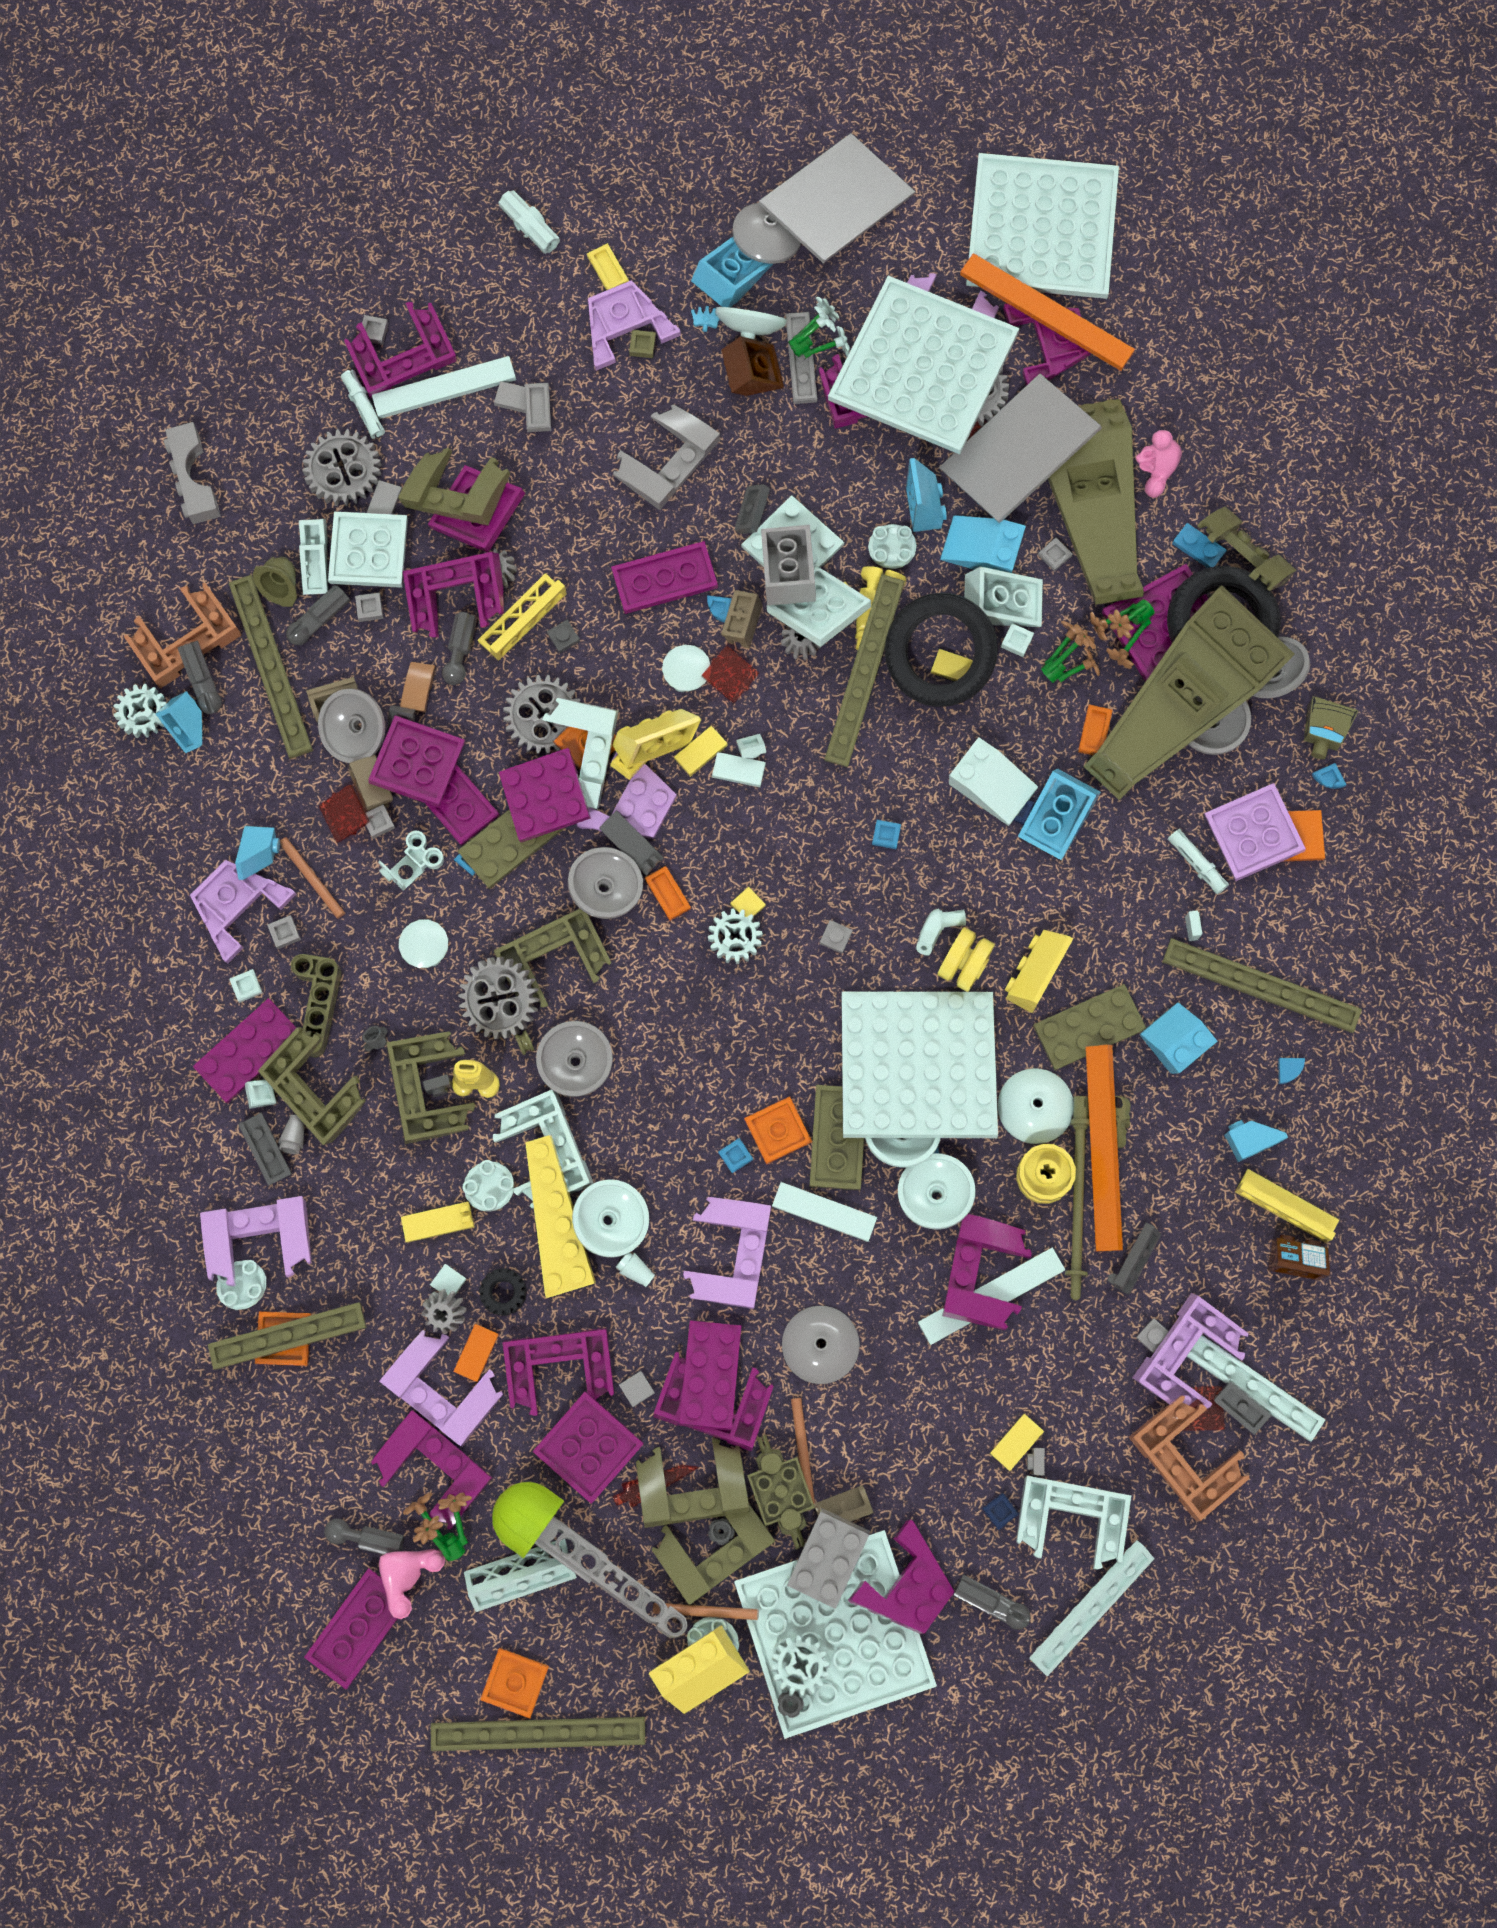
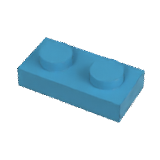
[1172,523,1227,568]

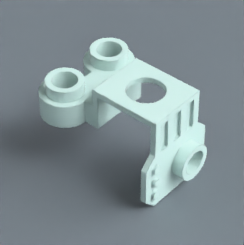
[378,831,444,891]

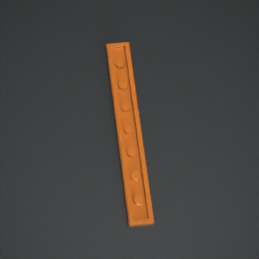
[960,253,1135,371]
[1086,1045,1123,1251]

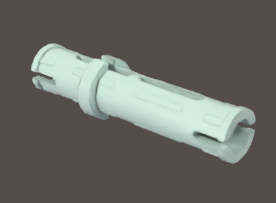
[341,370,385,439]
[1168,829,1229,895]

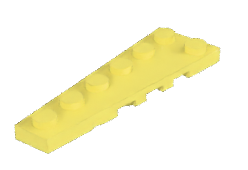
[526,1135,596,1298]

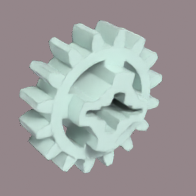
[114,684,167,738]
[708,909,762,964]
[770,1636,829,1698]

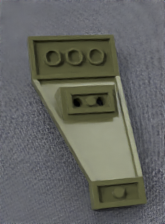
[1048,399,1143,605]
[1083,585,1295,800]

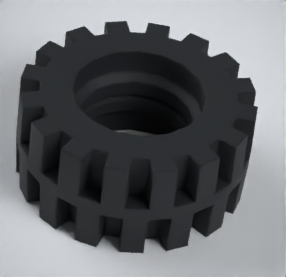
[479,1268,527,1316]

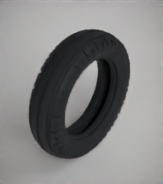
[1167,566,1281,643]
[885,593,998,707]

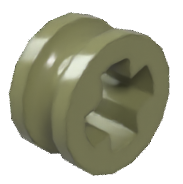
[514,1030,535,1055]

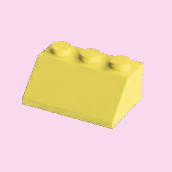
[613,709,701,769]
[1005,930,1073,1013]
[649,1625,750,1714]

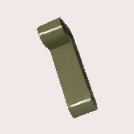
[291,954,341,1058]

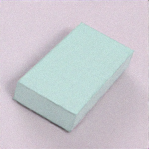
[712,752,766,787]

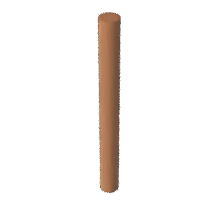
[280,837,345,919]
[791,1398,815,1504]
[653,1603,759,1620]

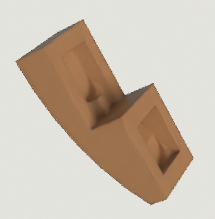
[400,662,436,713]

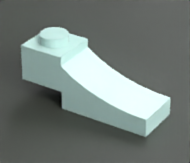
[299,519,328,595]

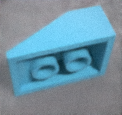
[691,237,773,308]
[906,458,946,532]
[940,516,1026,573]
[1018,769,1101,860]

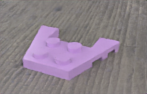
[588,281,681,371]
[577,752,677,839]
[190,860,297,964]

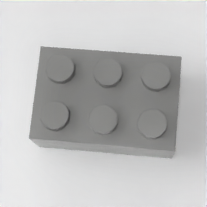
[761,525,816,606]
[787,1508,870,1609]

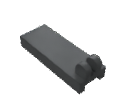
[599,810,664,875]
[238,1113,292,1186]
[1108,1223,1161,1295]

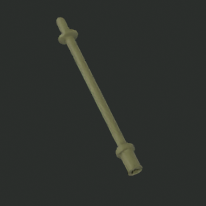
[1065,1096,1090,1301]

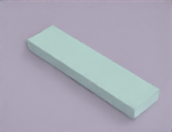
[772,1182,877,1242]

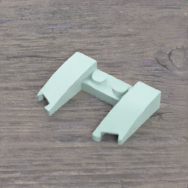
[543,698,618,809]
[493,1090,594,1209]
[1016,1476,1131,1570]

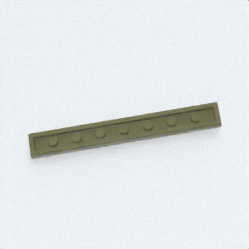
[824,574,905,768]
[229,575,313,759]
[1162,938,1362,1033]
[431,1716,645,1751]

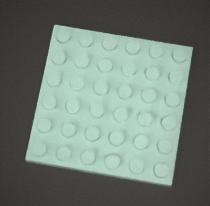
[966,153,1119,299]
[828,276,1019,454]
[842,992,998,1138]
[734,1530,937,1739]

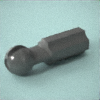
[286,585,350,645]
[442,612,477,685]
[177,640,222,714]
[324,1519,404,1555]
[953,1574,1031,1630]

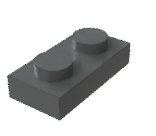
[734,484,770,534]
[1213,1379,1272,1435]

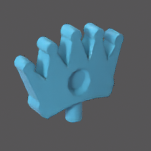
[691,306,720,332]

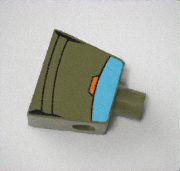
[1304,696,1358,759]

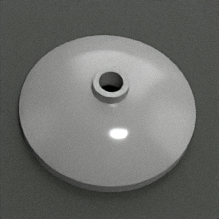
[732,203,801,264]
[1253,637,1310,698]
[318,689,385,763]
[1188,696,1251,755]
[568,847,643,919]
[536,1021,613,1097]
[782,1306,860,1384]

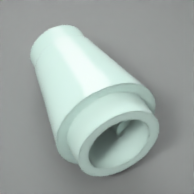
[616,1252,655,1287]

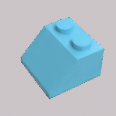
[1139,1003,1217,1074]

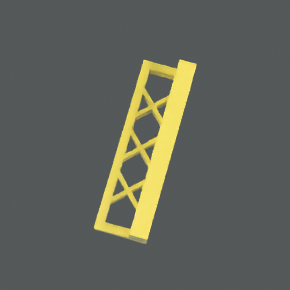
[478,573,567,661]
[1235,1169,1339,1243]

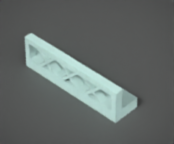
[464,1539,577,1612]

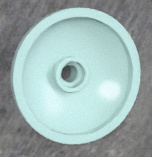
[715,307,787,340]
[998,1069,1074,1144]
[865,1138,940,1167]
[898,1153,975,1229]
[572,1180,649,1257]

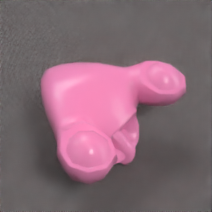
[1136,430,1182,498]
[379,1549,445,1619]

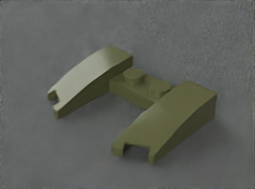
[398,448,511,525]
[1197,506,1297,591]
[494,909,611,1007]
[258,1027,366,1145]
[386,1031,475,1144]
[636,1439,749,1528]
[652,1505,775,1605]

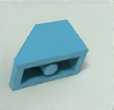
[156,691,202,753]
[235,826,280,880]
[1224,1120,1288,1162]

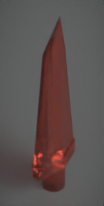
[613,1465,699,1508]

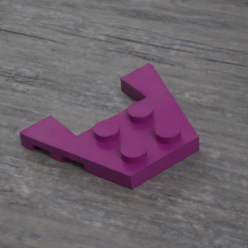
[1003,304,1091,386]
[848,1519,954,1634]

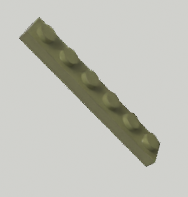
[208,1302,367,1370]

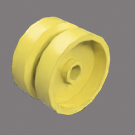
[937,927,995,992]
[1016,1144,1076,1204]

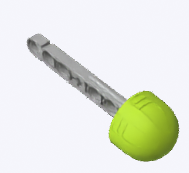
[492,1482,687,1638]

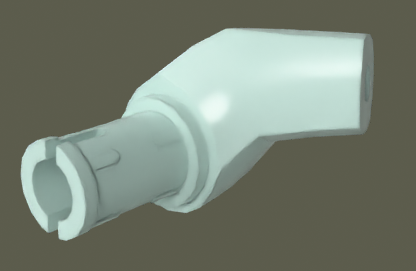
[916,909,966,955]

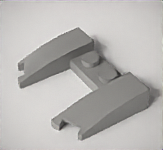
[613,405,720,510]

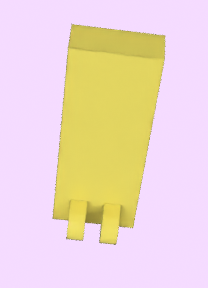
[401,1202,474,1243]

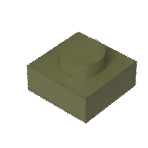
[629,330,656,358]

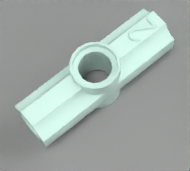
[499,190,560,254]

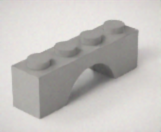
[164,422,221,524]

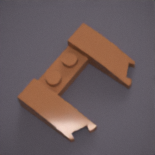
[124,583,242,689]
[1129,1395,1249,1521]

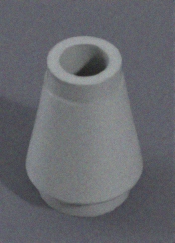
[278,1115,304,1154]

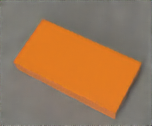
[1078,704,1113,755]
[644,866,691,921]
[453,1324,499,1382]

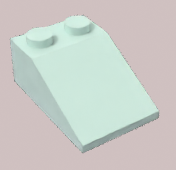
[964,567,1043,627]
[949,737,1038,826]

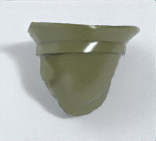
[253,556,297,607]

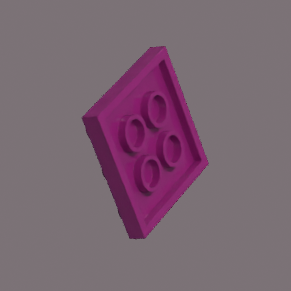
[428,465,525,553]
[368,715,465,808]
[499,748,591,843]
[532,1391,644,1504]

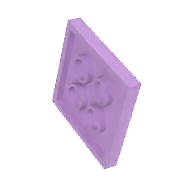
[1205,783,1306,881]

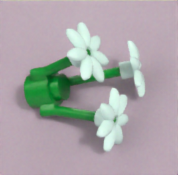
[788,297,850,359]

